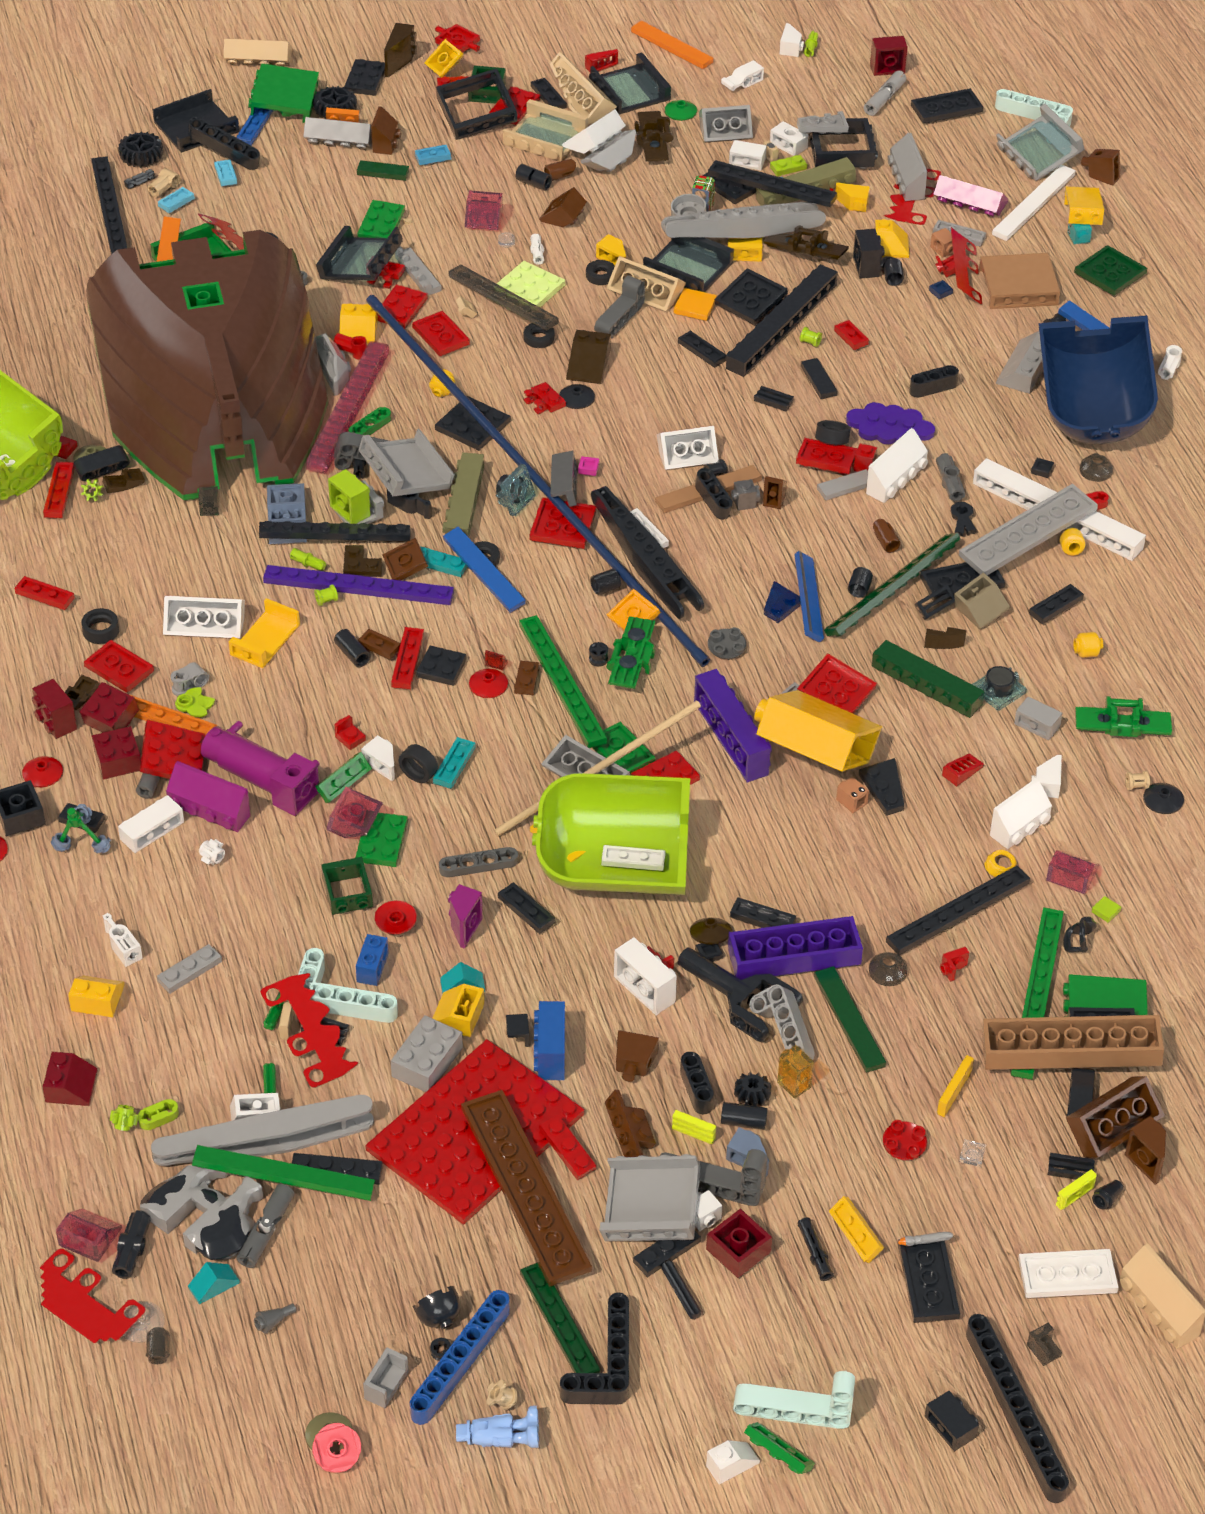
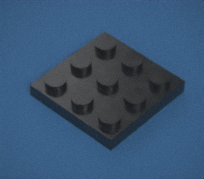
[714,268,788,325]
[435,396,511,451]

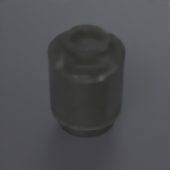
[146,1327,170,1365]

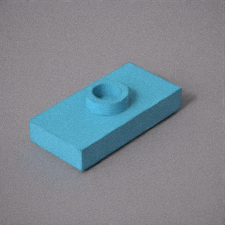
[214,159,237,186]
[158,187,195,213]

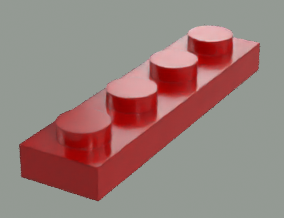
[43,462,75,518]
[391,627,424,689]

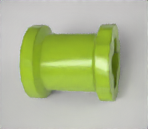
[800,327,822,347]
[314,584,338,606]

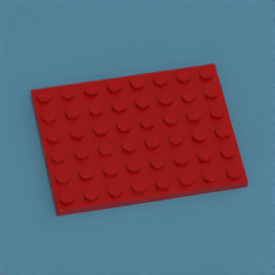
[365,1039,584,1225]

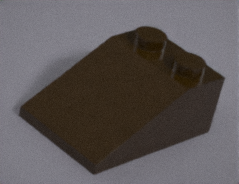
[384,23,417,77]
[566,329,611,384]

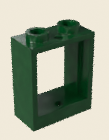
[468,65,506,104]
[321,857,373,915]

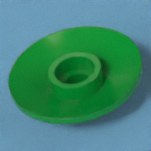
[665,100,697,121]

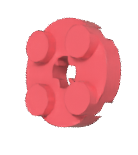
[312,1423,361,1473]

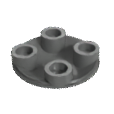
[708,627,746,659]

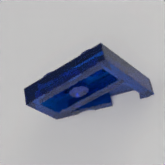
[764,581,801,624]

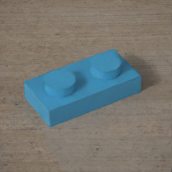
[415,145,451,165]

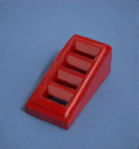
[585,49,618,72]
[942,753,984,787]

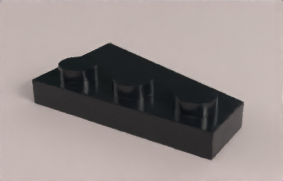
[859,758,905,816]

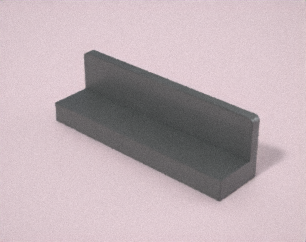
[550,450,578,507]

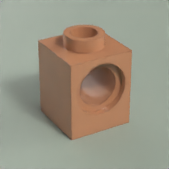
[930,228,953,258]

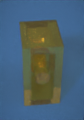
[777,1045,814,1099]

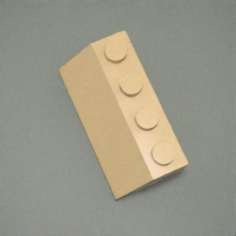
[223,39,292,66]
[606,256,686,312]
[1120,1243,1205,1349]

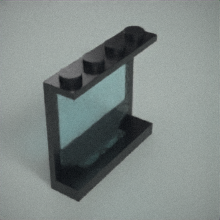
[589,52,671,114]
[316,226,403,281]
[643,237,734,292]

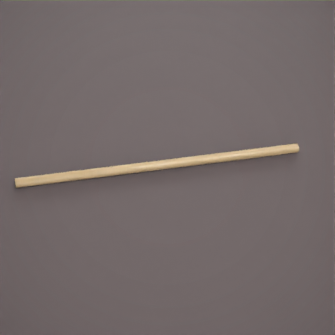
[494,700,701,836]

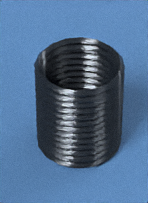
[883,258,904,286]
[847,567,873,598]
[590,568,621,595]

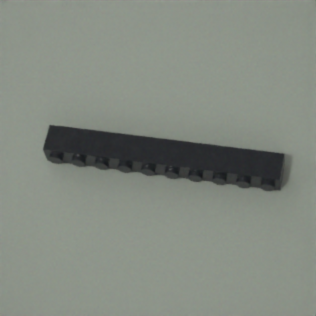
[725,264,838,377]

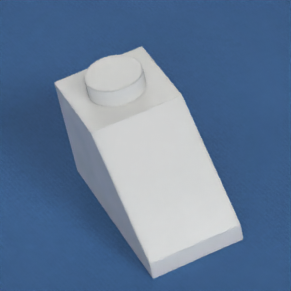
[780,23,804,57]
[361,735,395,781]
[1031,755,1062,798]
[230,1093,280,1121]
[706,1440,760,1485]

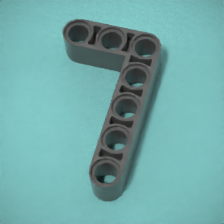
[660,1149,767,1206]

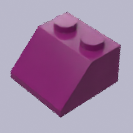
[448,884,483,949]

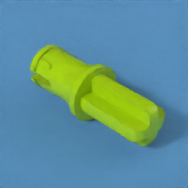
[804,31,819,57]
[290,548,326,571]

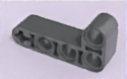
[594,275,645,338]
[334,432,389,470]

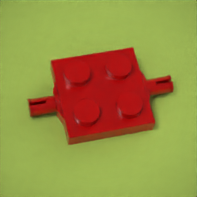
[435,24,480,53]

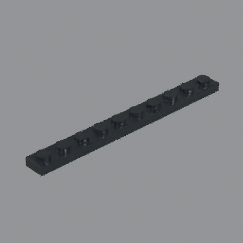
[91,156,127,255]

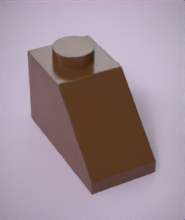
[763,476,787,510]

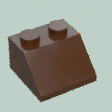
[371,106,401,155]
[539,187,587,228]
[1125,1116,1166,1185]

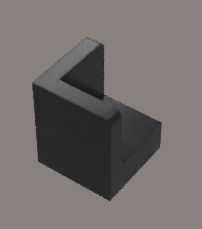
[506,1014,529,1047]

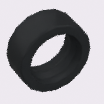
[815,420,851,445]
[81,608,119,644]
[398,744,438,783]

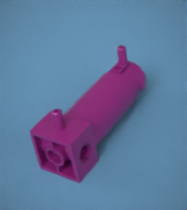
[201,721,320,816]

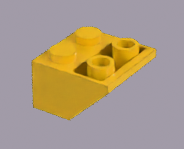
[432,984,484,1037]

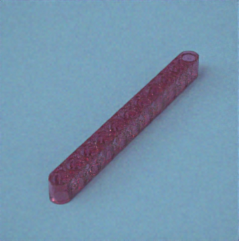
[306,341,389,474]

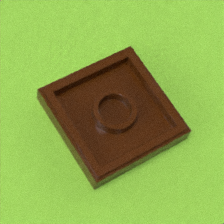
[382,538,429,581]

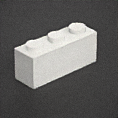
[118,795,184,853]

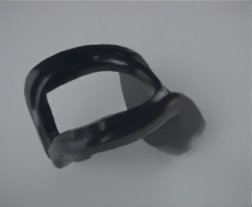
[1063,916,1097,953]

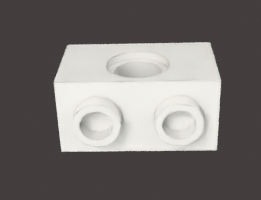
[770,121,809,156]

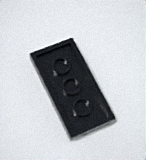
[911,88,984,124]
[920,562,1005,601]
[898,1239,960,1323]

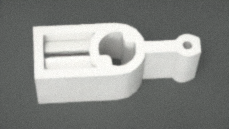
[721,60,764,91]
[103,913,142,967]

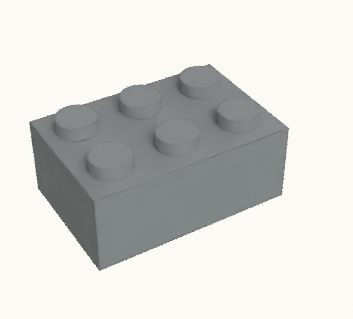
[391,1015,463,1092]

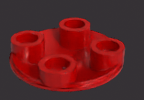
[883,1120,927,1160]

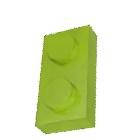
[770,155,807,176]

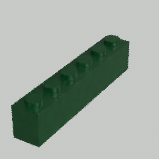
[872,640,985,718]

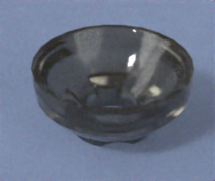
[1079,453,1113,482]
[869,952,907,986]

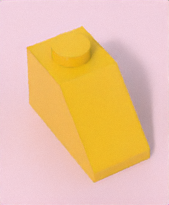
[835,183,870,212]
[596,234,626,265]

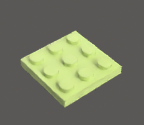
[493,261,565,312]

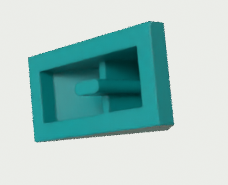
[440,962,485,994]
[188,1262,240,1305]

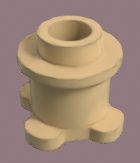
[486,1380,517,1410]

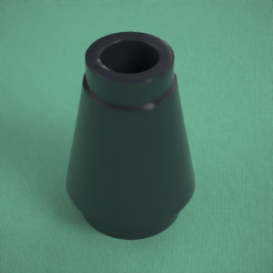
[1092,1180,1123,1209]

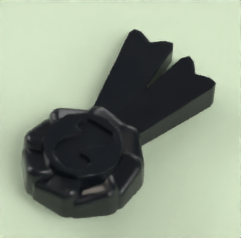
[950,502,976,536]

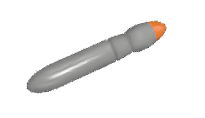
[898,1232,953,1246]

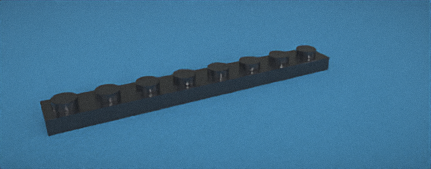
[708,160,837,208]
[259,521,410,541]
[886,865,1030,955]

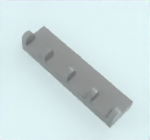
[395,246,441,295]

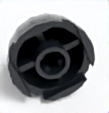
[413,1286,461,1330]

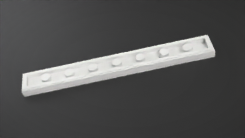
[992,165,1076,241]

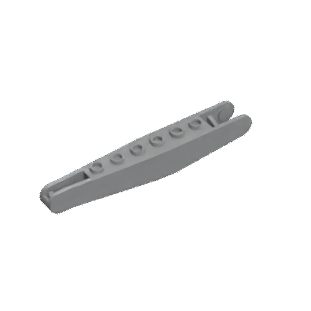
[661,202,826,238]
[151,1095,374,1166]

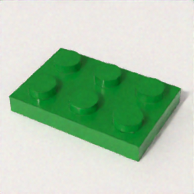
[357,200,405,238]
[593,721,656,773]
[355,811,408,867]

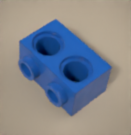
[355,934,389,986]

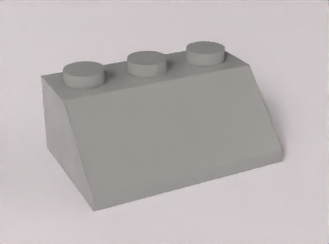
[699,105,753,142]

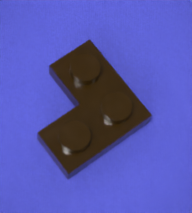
[343,545,382,577]

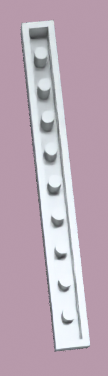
[973,458,1146,561]

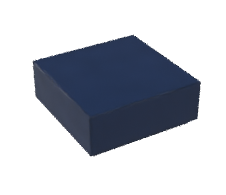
[929,280,953,300]

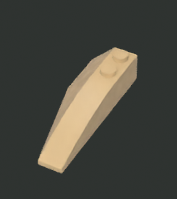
[550,52,617,125]

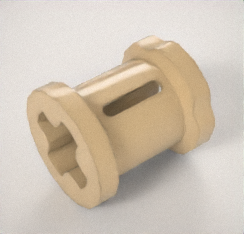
[1125,771,1150,790]

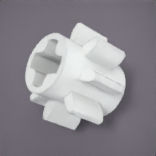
[199,839,225,865]

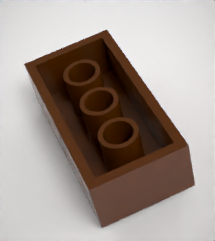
[1066,1076,1165,1158]

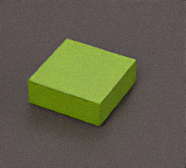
[1091,896,1121,923]

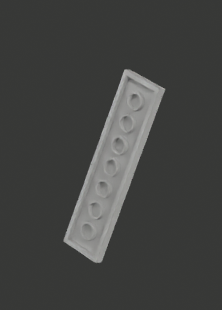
[959,484,1098,575]

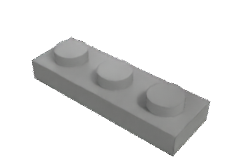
[157,944,222,994]

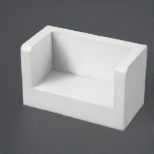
[729,140,766,171]

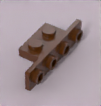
[605,1089,656,1157]

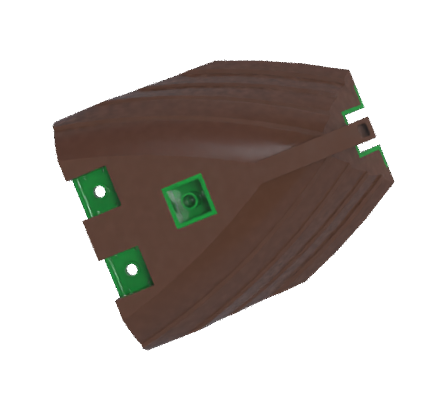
[86,230,328,500]

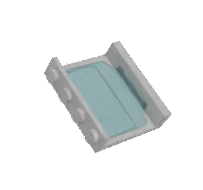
[996,104,1085,182]

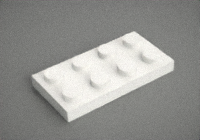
[1018,1249,1118,1298]

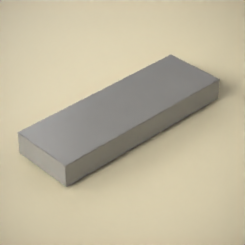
[932,220,986,247]
[817,469,868,500]

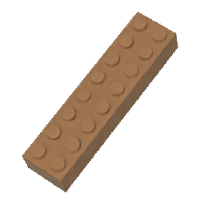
[982,1015,1164,1070]

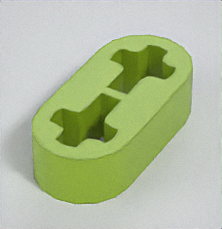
[138,1099,179,1130]

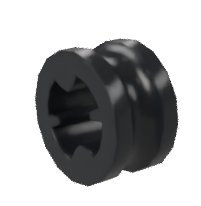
[430,1337,451,1361]

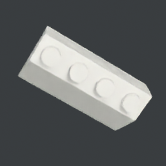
[562,109,626,154]
[866,428,928,503]
[163,596,245,638]

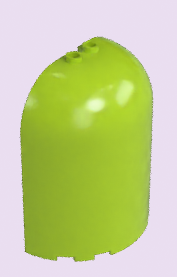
[0,370,63,500]
[532,773,690,895]

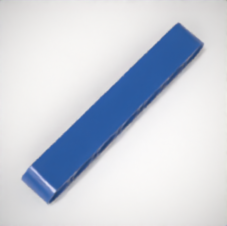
[410,1290,510,1425]

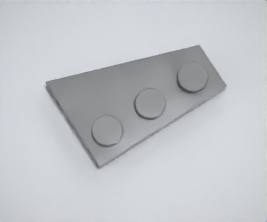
[797,111,849,134]

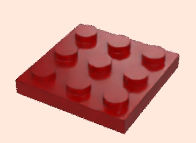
[529,497,597,549]
[797,653,877,714]
[140,719,205,779]

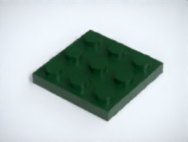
[1074,245,1147,296]

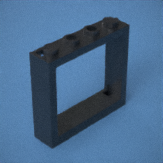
[436,69,517,140]
[808,118,878,167]

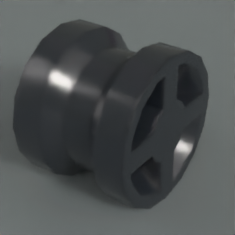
[589,642,608,667]

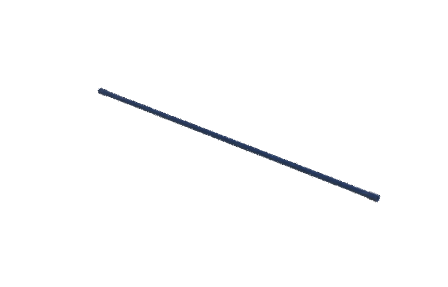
[366,295,710,667]

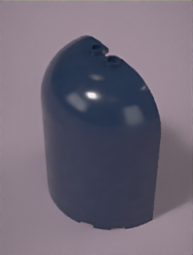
[1038,315,1158,444]

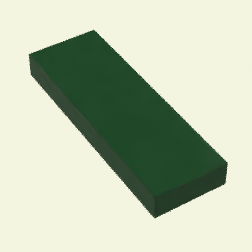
[357,160,409,181]

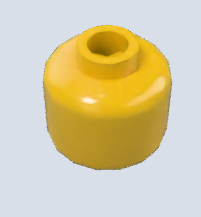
[429,369,455,397]
[1059,528,1086,556]
[1073,632,1103,658]

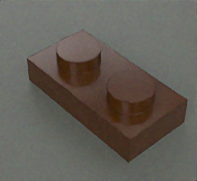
[358,629,401,660]
[514,660,539,696]

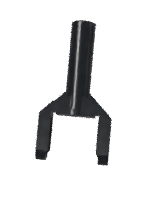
[677,947,803,1042]

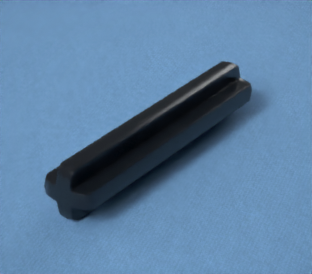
[662,1260,701,1320]

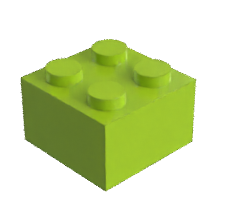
[328,469,371,524]

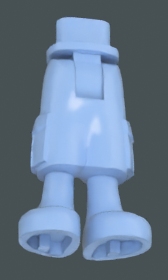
[456,1406,539,1448]

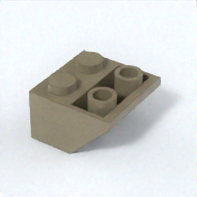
[954,572,1010,630]

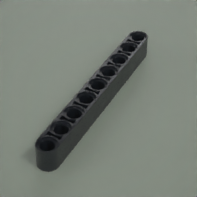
[966,1314,1069,1503]

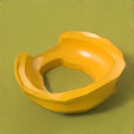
[984,850,1017,877]

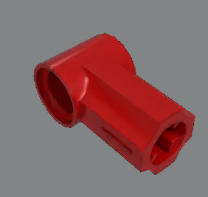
[334,333,368,360]

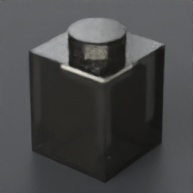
[199,486,219,516]

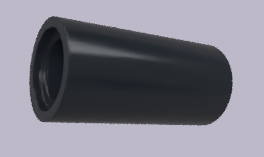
[515,163,552,191]
[334,629,371,668]
[721,1102,768,1130]

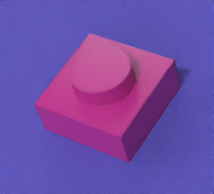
[578,456,599,476]

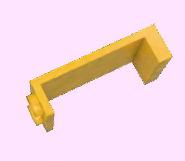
[1064,186,1104,225]
[728,237,762,262]
[228,598,300,668]

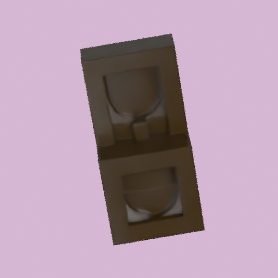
[102,468,145,493]
[924,627,967,649]
[65,674,99,710]

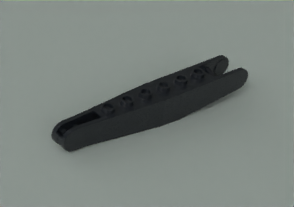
[591,486,704,619]

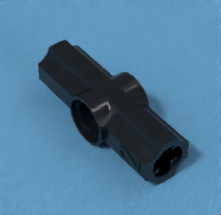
[112,1210,151,1279]

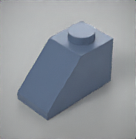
[726,1127,769,1177]

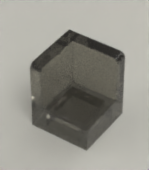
[1027,1322,1062,1366]

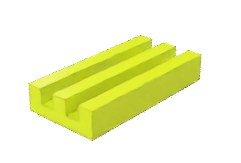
[672,1110,716,1144]
[1056,1169,1097,1210]

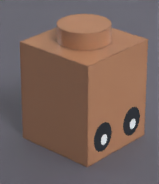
[836,777,869,813]

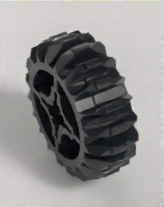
[313,85,357,119]
[118,131,163,167]

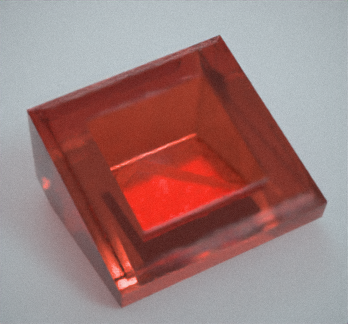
[485,650,508,671]

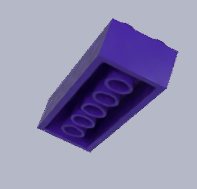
[694,669,772,783]
[728,916,863,980]

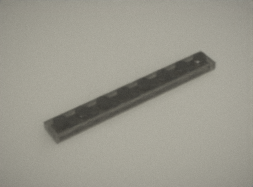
[449,265,559,331]

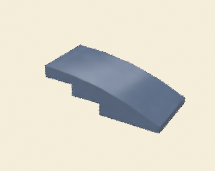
[267,483,307,544]

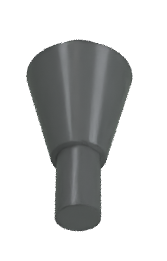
[254,1303,296,1334]

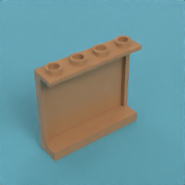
[979,253,1060,309]

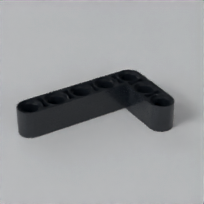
[560,1292,629,1405]

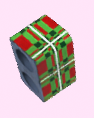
[692,175,715,212]

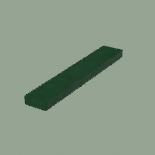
[814,966,886,1073]
[520,1263,601,1373]

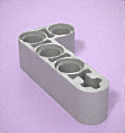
[749,984,815,1065]

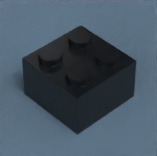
[853,228,884,279]
[0,780,46,836]

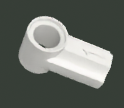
[1158,345,1182,380]

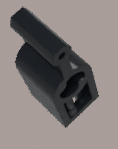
[387,489,432,519]

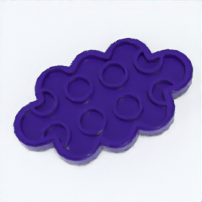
[846,402,935,445]

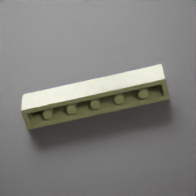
[756,157,856,206]
[442,452,484,538]

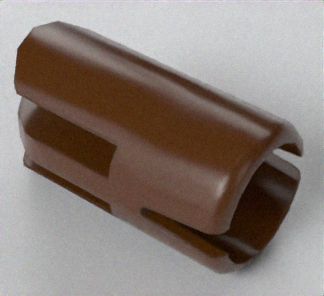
[544,159,576,181]
[873,519,901,553]

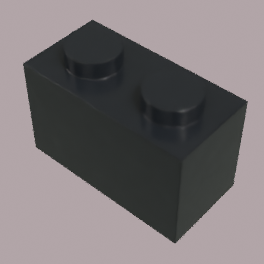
[924,1391,979,1452]

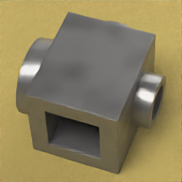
[731,479,760,511]

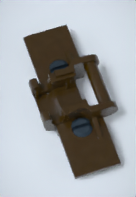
[634,111,674,162]
[764,225,849,260]

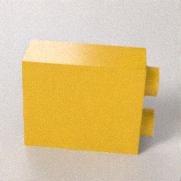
[754,690,882,772]

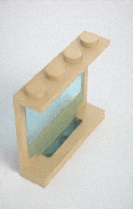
[503,99,588,161]

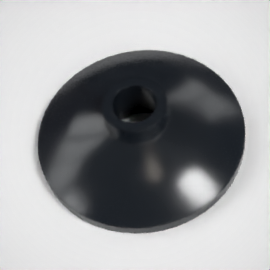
[559,384,595,409]
[1143,783,1184,814]

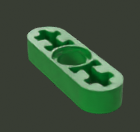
[349,407,391,435]

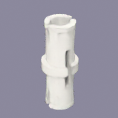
[530,234,544,265]

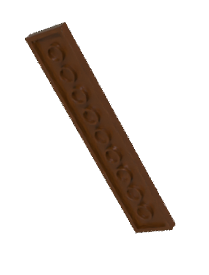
[461,1090,592,1287]

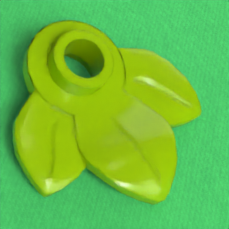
[175,687,215,717]

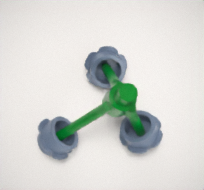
[51,804,111,854]

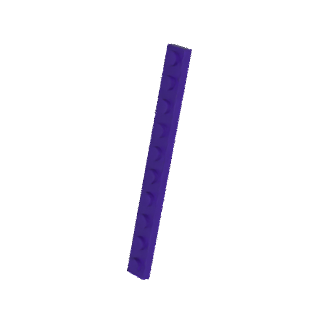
[263,565,454,605]

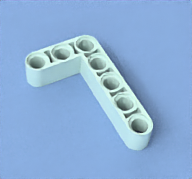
[995,89,1073,145]
[298,948,398,1023]
[733,1371,855,1429]

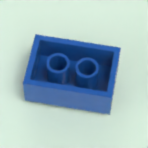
[534,1001,565,1080]

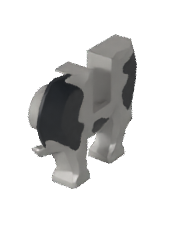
[140,1165,263,1260]

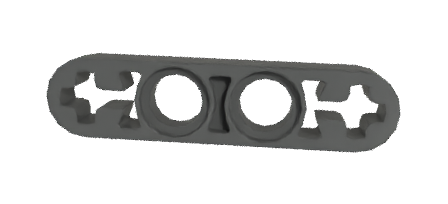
[439,847,518,877]

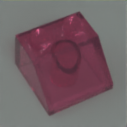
[326,787,383,838]
[1046,850,1100,894]

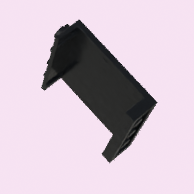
[152,89,239,153]

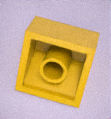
[340,303,378,344]
[68,975,125,1018]

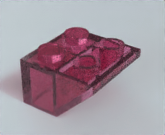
[465,190,503,230]
[56,1209,122,1262]

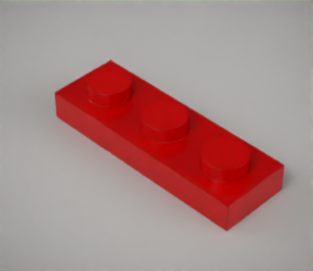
[14,576,75,610]
[538,1114,596,1180]

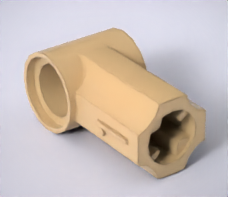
[148,168,181,198]

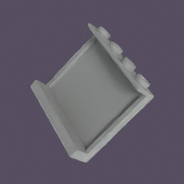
[359,429,454,496]
[599,1154,701,1241]

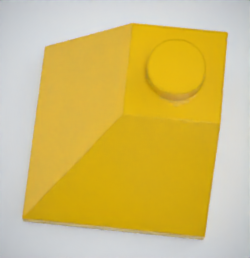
[424,39,464,78]
[875,219,909,258]

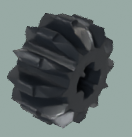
[734,1071,771,1106]

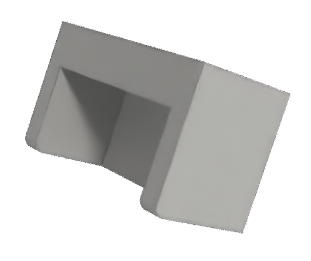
[1014,697,1063,740]
[363,1347,408,1408]

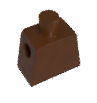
[1081,149,1120,186]
[616,1030,659,1082]

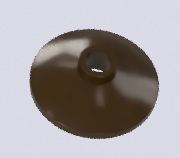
[690,917,732,944]

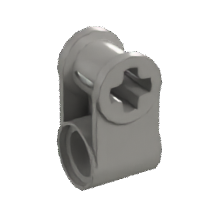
[171,662,209,696]

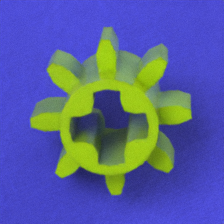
[81,479,104,501]
[109,1104,139,1131]

